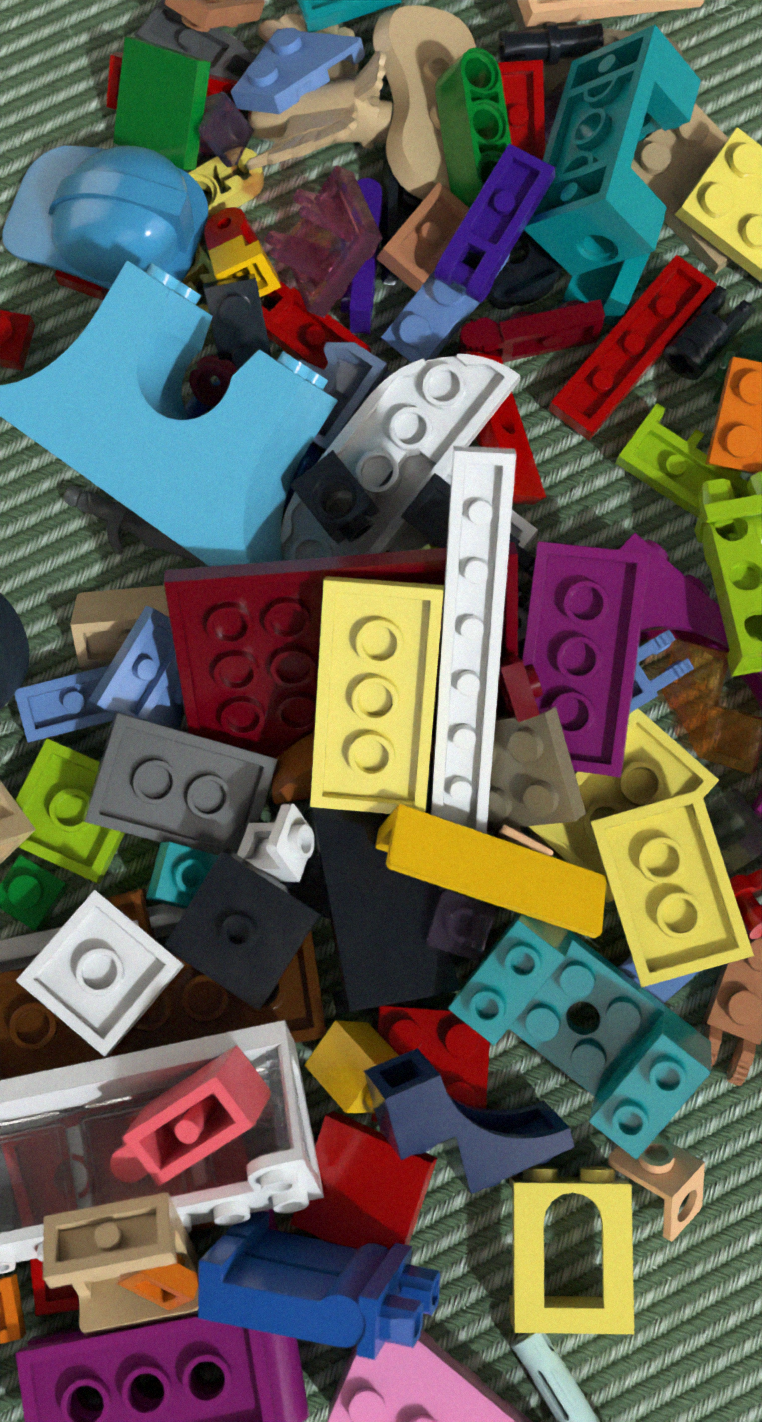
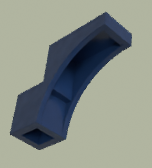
[364,1048,574,1194]

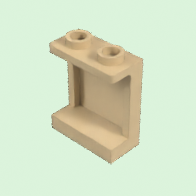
[43,1192,199,1336]

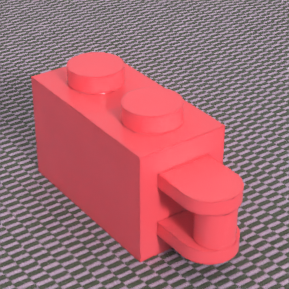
[110,1045,273,1186]

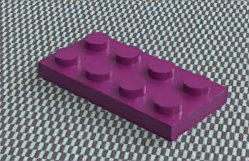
[523,541,651,778]

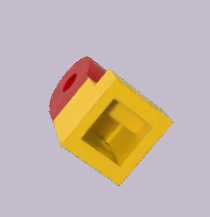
[204,207,281,297]

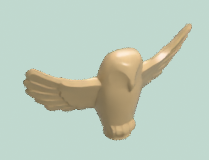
[245,13,392,170]

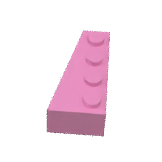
[327,1329,533,1422]

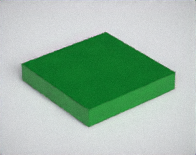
[113,36,211,170]

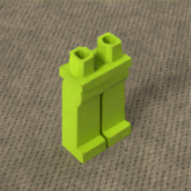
[694,471,762,677]

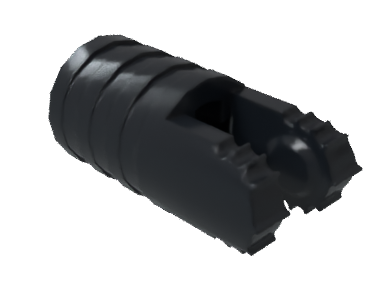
[663,285,756,380]

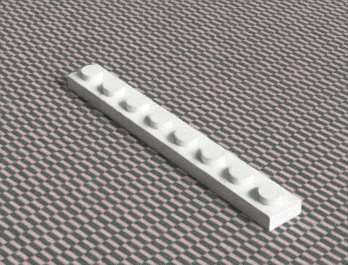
[430,446,516,892]

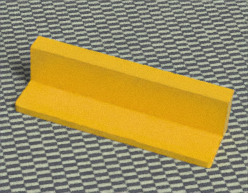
[375,804,607,938]

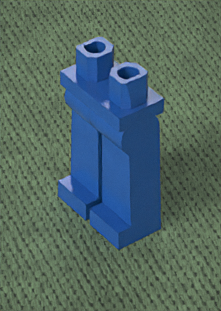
[198,1211,440,1360]

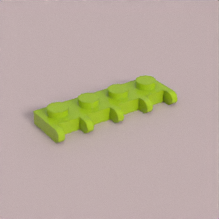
[615,403,750,518]

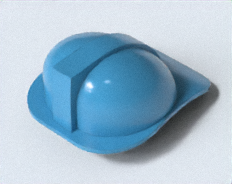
[2,146,208,290]

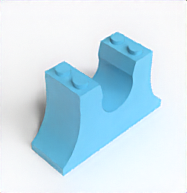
[0,261,338,567]

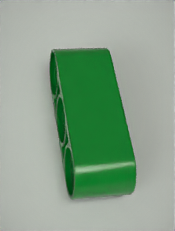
[435,48,512,208]

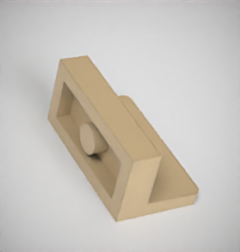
[70,586,170,670]

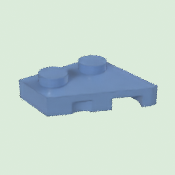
[231,28,365,114]
[89,606,184,730]

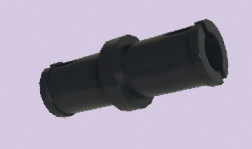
[498,21,604,66]

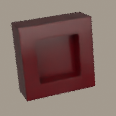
[498,653,543,723]

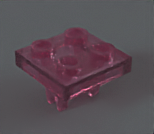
[264,165,382,318]

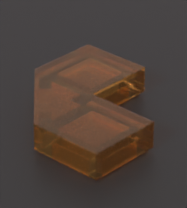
[662,638,762,774]

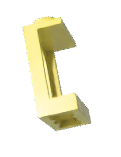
[509,1165,634,1334]

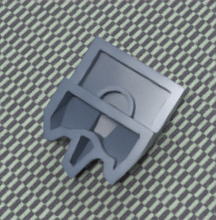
[299,342,393,454]

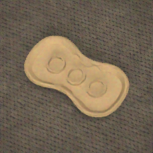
[373,5,477,200]

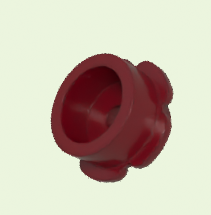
[189,355,238,407]

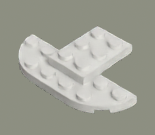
[281,354,538,561]

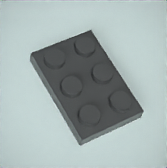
[83,712,278,856]

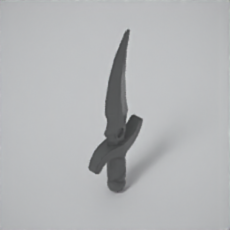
[63,486,210,567]

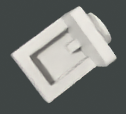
[237,804,315,882]

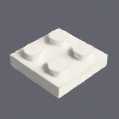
[16,890,184,1057]

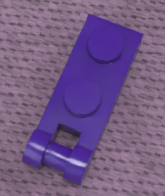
[434,143,556,303]
[341,178,382,335]

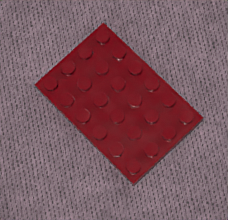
[164,542,518,758]

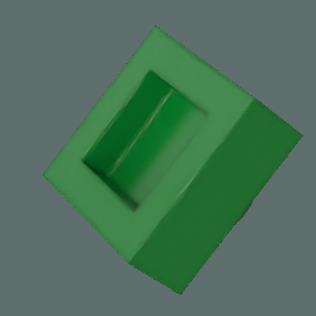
[0,855,70,932]

